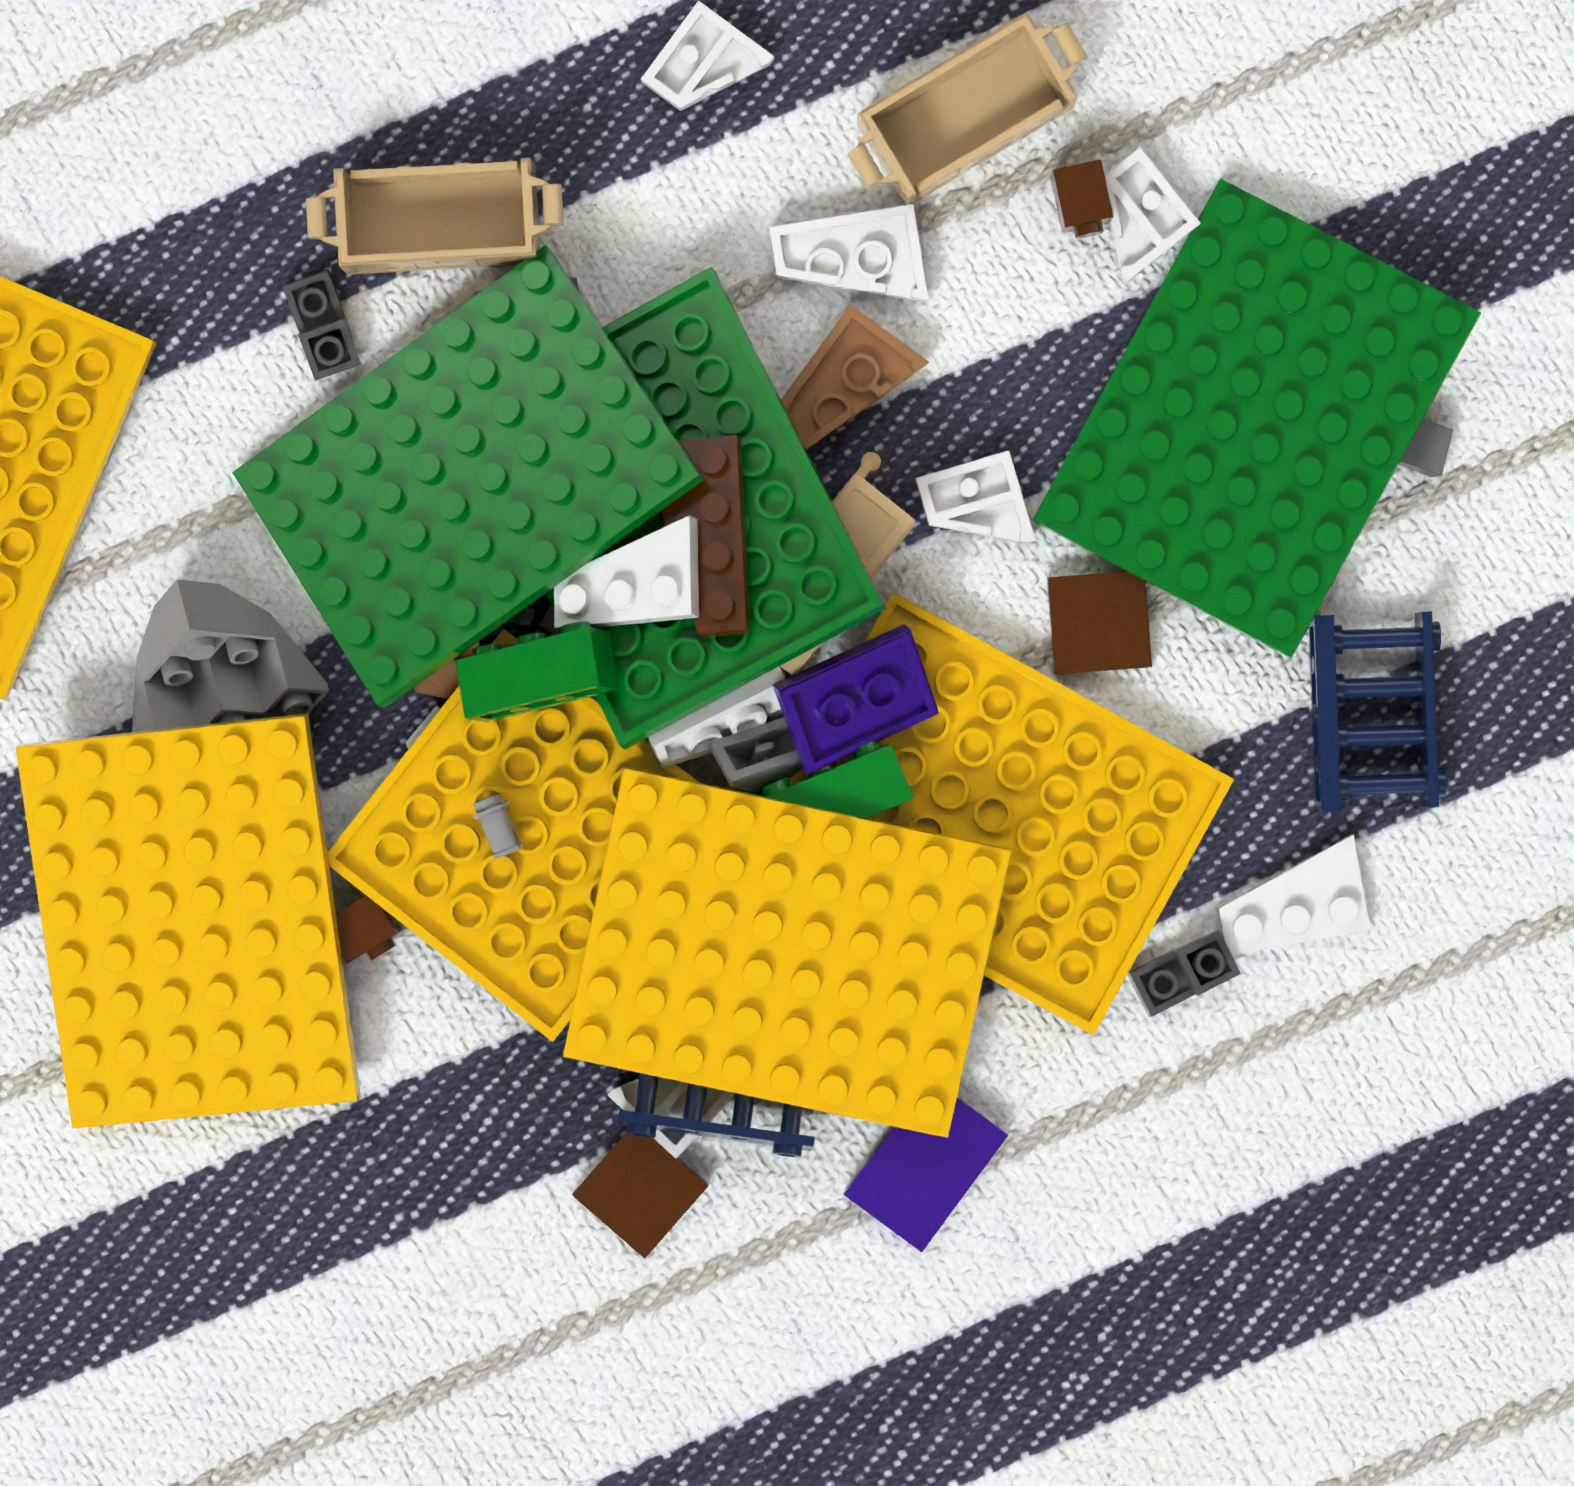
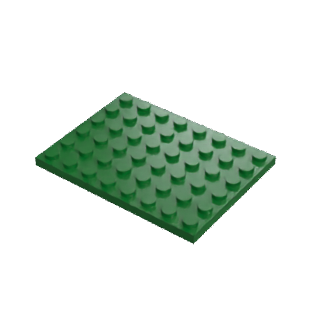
[1032,179,1481,659]
[232,245,704,709]
[546,267,887,749]

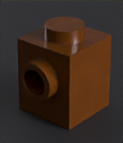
[1050,159,1113,239]
[336,895,402,964]

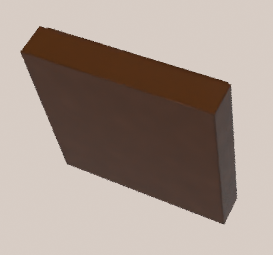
[1047,572,1152,675]
[572,1131,709,1259]

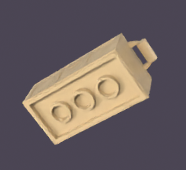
[847,12,1088,205]
[306,158,564,275]
[779,452,916,676]

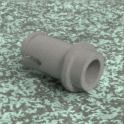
[472,793,524,859]

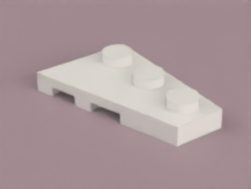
[769,204,929,302]
[554,515,699,630]
[648,667,786,768]
[1217,834,1371,956]

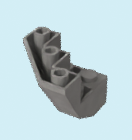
[132,579,329,732]

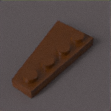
[661,435,751,638]

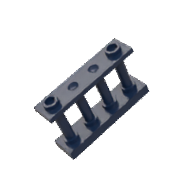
[1308,611,1447,812]
[618,1073,815,1158]

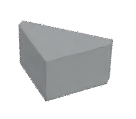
[709,717,802,796]

